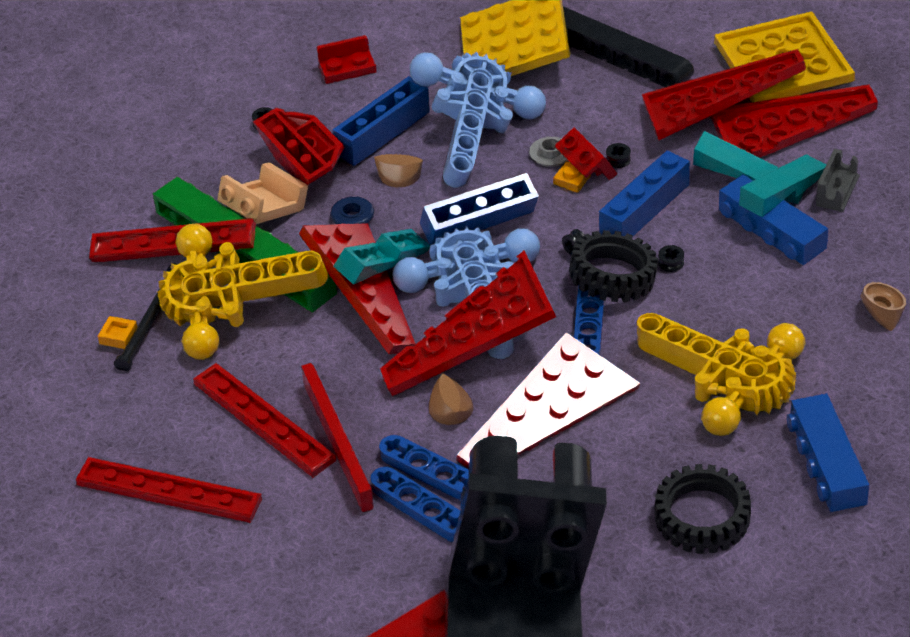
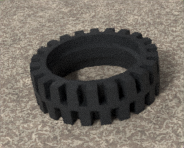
[569,230,658,302]
[654,464,751,554]

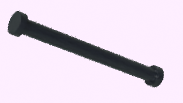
[114,263,178,371]

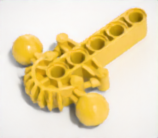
[157,224,328,360]
[637,313,805,436]

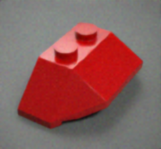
[253,108,344,185]

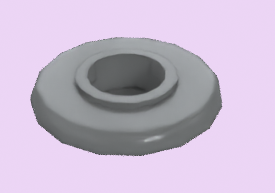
[529,137,568,167]

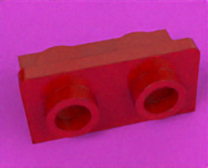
[316,35,377,84]
[555,127,618,180]

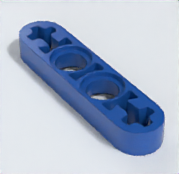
[574,285,604,355]
[379,435,469,501]
[370,467,460,542]

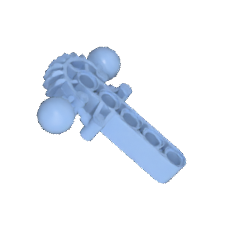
[409,51,546,188]
[392,227,540,359]

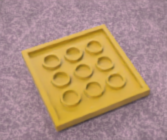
[460,0,570,76]
[714,11,855,102]

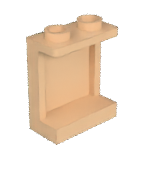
[217,162,308,224]

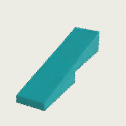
[693,131,805,204]
[739,154,827,217]
[333,229,430,285]

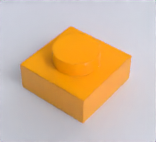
[553,161,591,193]
[98,316,137,349]

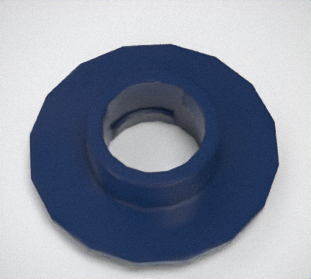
[330,196,375,224]

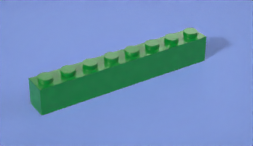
[153,177,337,313]

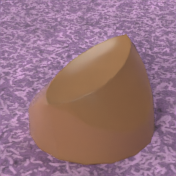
[374,154,423,187]
[860,282,906,331]
[429,373,473,425]

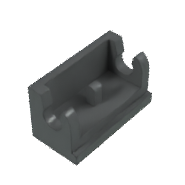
[816,149,860,212]

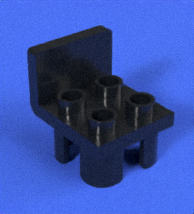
[444,435,607,637]

